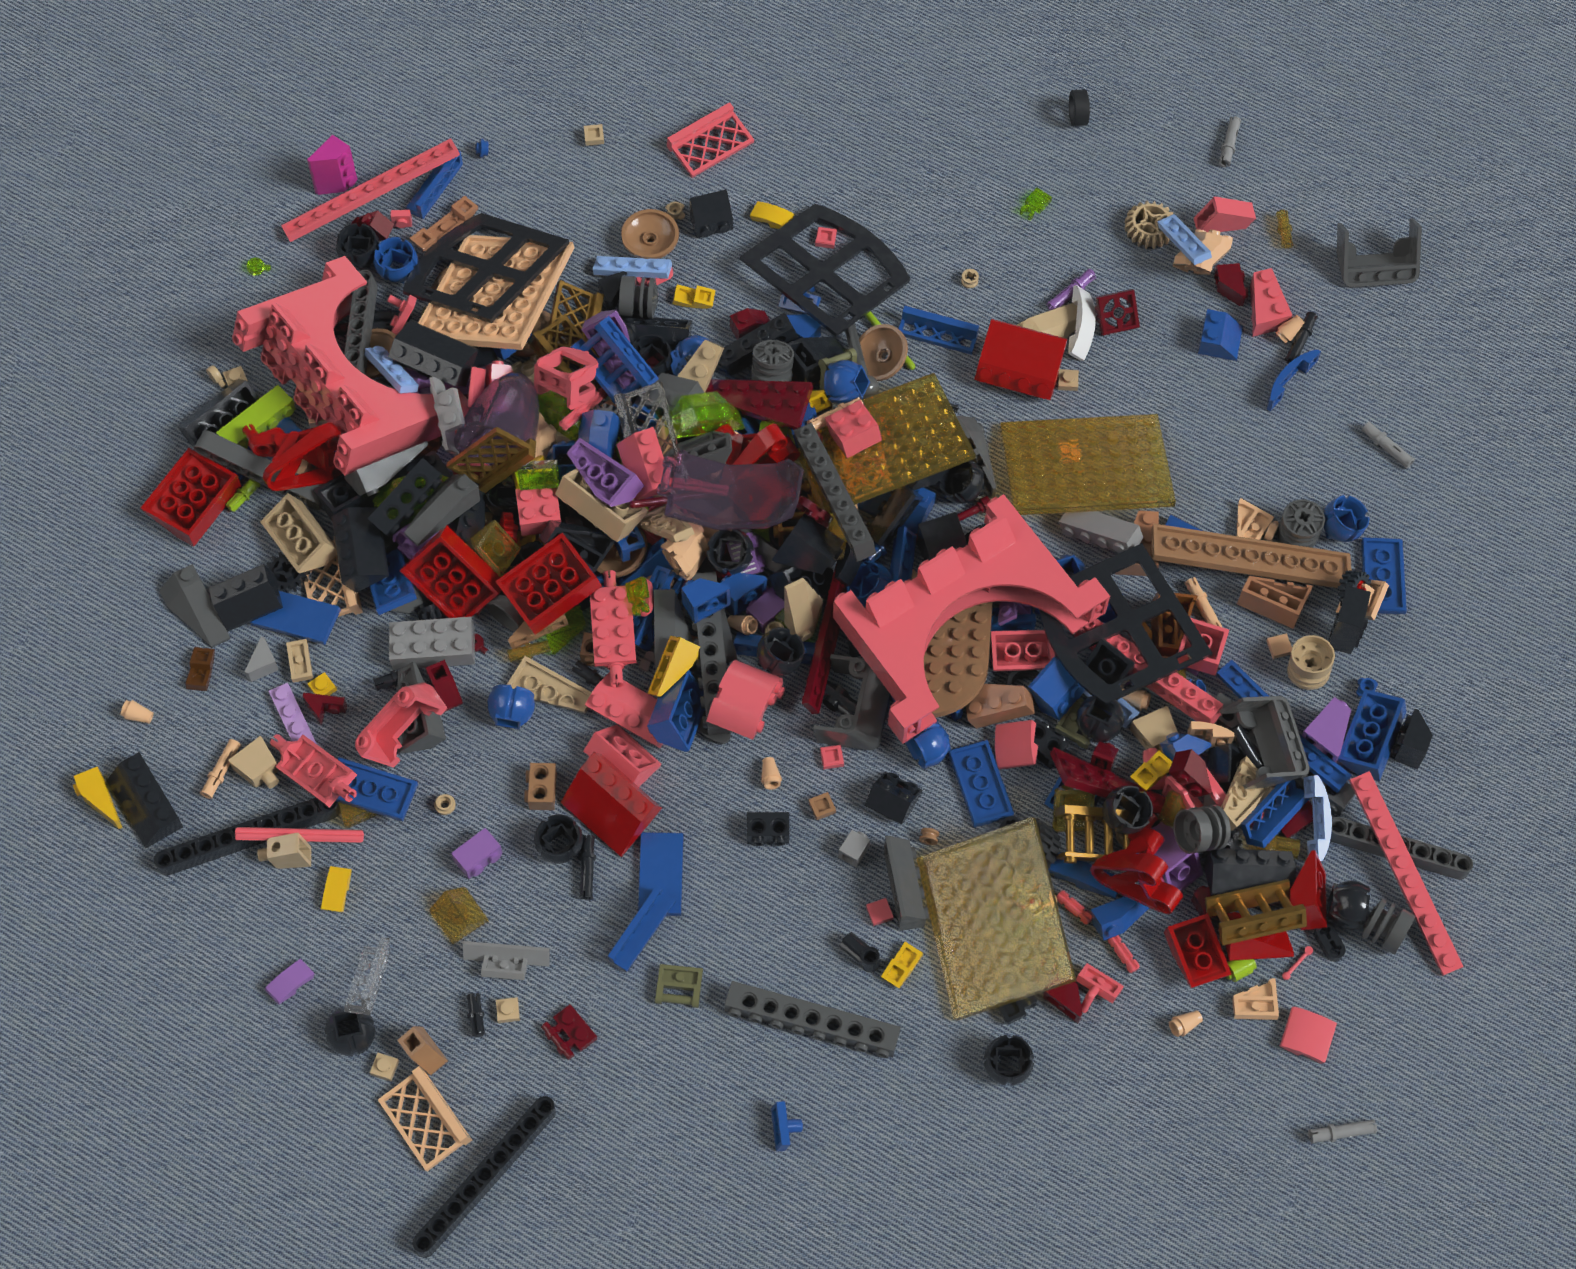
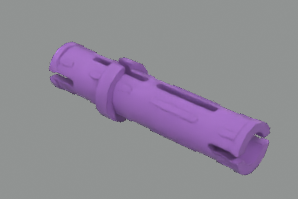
[1046,269,1096,310]

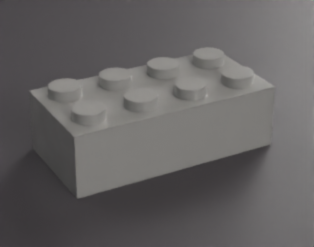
[389,617,475,670]

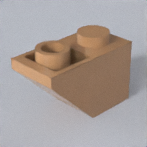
[397,1026,448,1075]

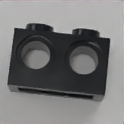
[1034,719,1068,769]
[747,812,790,846]

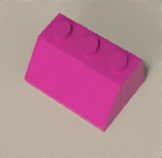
[307,135,358,195]

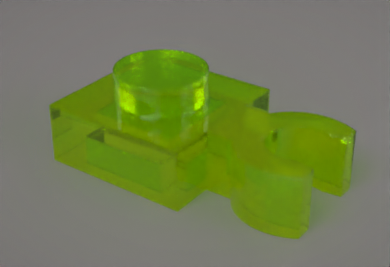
[1020,188,1052,220]
[625,577,649,616]

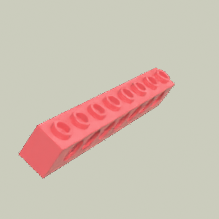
[1074,619,1223,724]

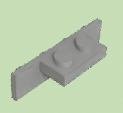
[429,376,466,456]
[463,941,550,980]

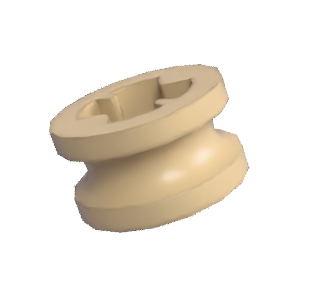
[961,269,979,288]

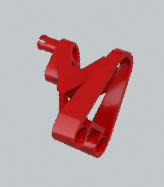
[242,422,343,491]
[691,422,800,498]
[1090,814,1183,915]

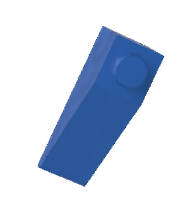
[619,537,674,586]
[1091,896,1149,941]

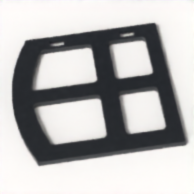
[740,204,911,337]
[403,213,570,323]
[1039,543,1212,705]

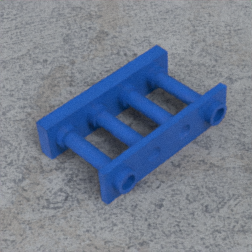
[570,316,659,410]

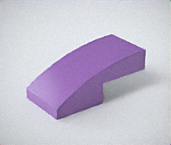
[265,959,315,1005]

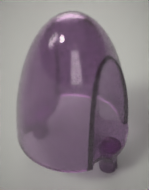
[454,372,539,488]

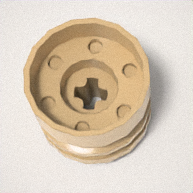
[1287,635,1335,690]

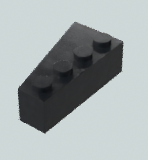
[448,481,486,560]

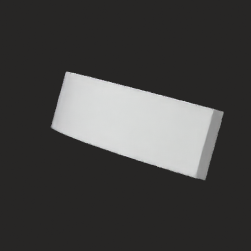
[1068,285,1096,361]

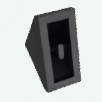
[598,271,628,311]

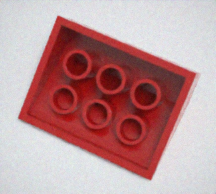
[974,319,1068,400]
[140,448,242,547]
[400,525,501,618]
[495,533,602,635]
[560,752,662,857]

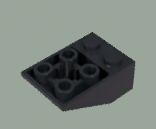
[788,337,845,383]

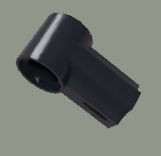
[839,932,880,972]

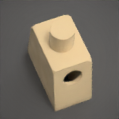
[1130,706,1177,754]
[228,736,279,789]
[257,833,311,869]

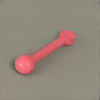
[1282,946,1313,980]

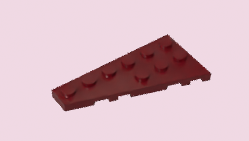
[705,379,813,430]
[1050,747,1180,819]

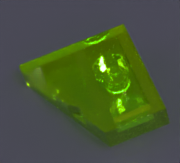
[546,606,587,655]

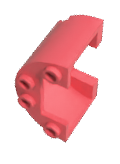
[706,660,785,740]

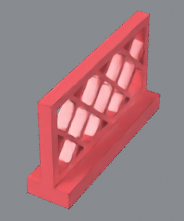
[667,102,754,178]

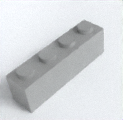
[1059,504,1144,553]

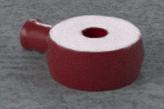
[475,633,489,655]

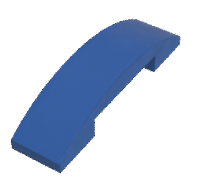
[1267,349,1321,411]

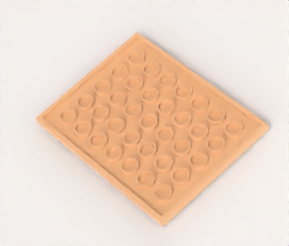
[418,235,574,350]

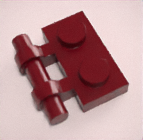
[541,1004,598,1060]

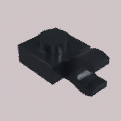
[997,994,1037,1025]

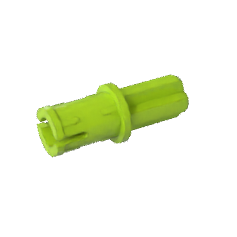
[226,479,260,512]

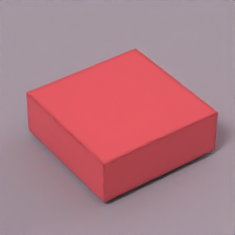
[815,227,837,249]
[820,745,844,770]
[866,898,894,926]

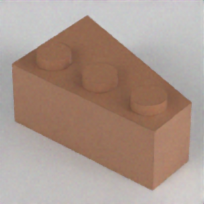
[1116,511,1159,576]
[1237,576,1313,629]
[966,684,1035,729]

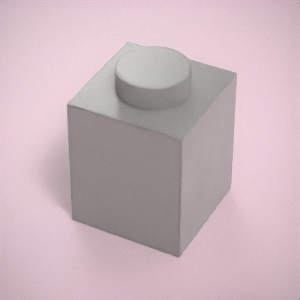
[838,830,870,868]

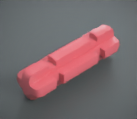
[1056,890,1092,925]
[1108,935,1140,973]

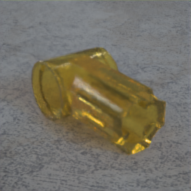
[1257,835,1300,859]

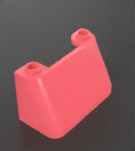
[355,682,447,768]

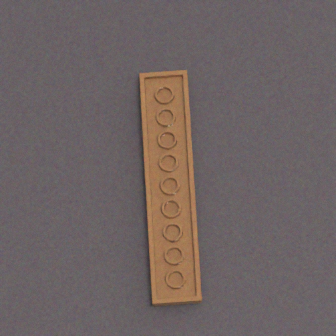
[1151,523,1351,588]

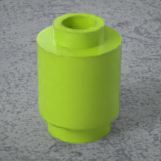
[1226,959,1257,982]

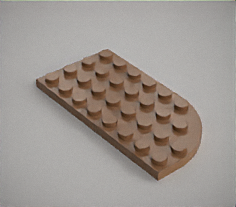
[912,573,993,718]

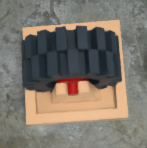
[1336,570,1389,620]

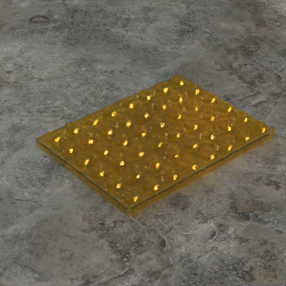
[787,373,976,514]
[1000,414,1176,515]
[916,817,1076,1021]

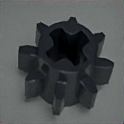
[417,601,444,620]

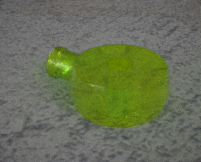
[246,257,271,276]

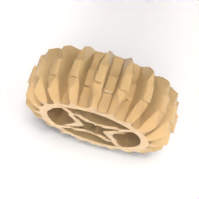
[1124,200,1173,250]

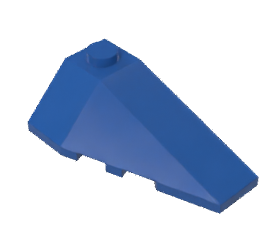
[578,409,621,458]

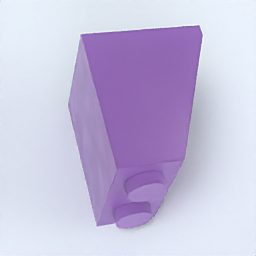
[1302,697,1351,762]
[1136,821,1203,891]

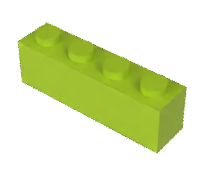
[216,385,296,449]

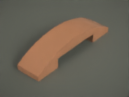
[409,196,478,251]

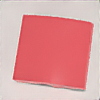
[467,367,486,410]
[995,720,1038,769]
[1280,1006,1337,1064]

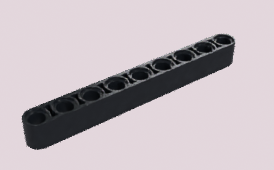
[154,798,341,876]
[413,1096,556,1258]

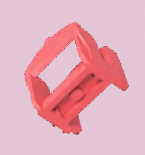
[534,347,599,410]
[1162,767,1226,810]

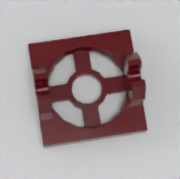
[1095,289,1140,336]

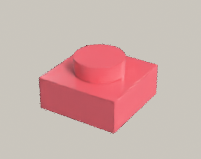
[391,210,412,228]

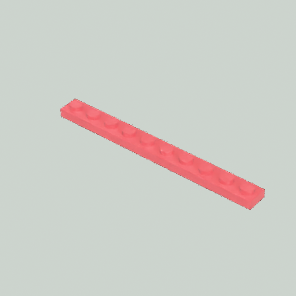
[281,138,460,242]
[1349,771,1464,976]

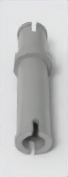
[1218,116,1241,167]
[1361,421,1415,469]
[1308,1119,1377,1144]

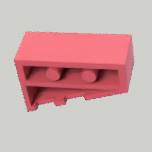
[1250,268,1293,337]

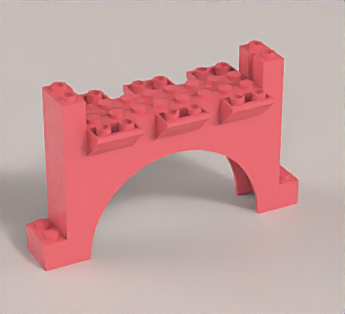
[232,256,481,476]
[833,494,1110,744]

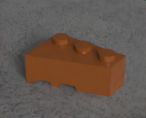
[1151,592,1198,657]

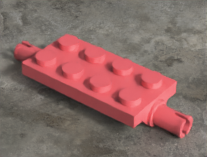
[590,570,636,687]
[270,734,357,808]

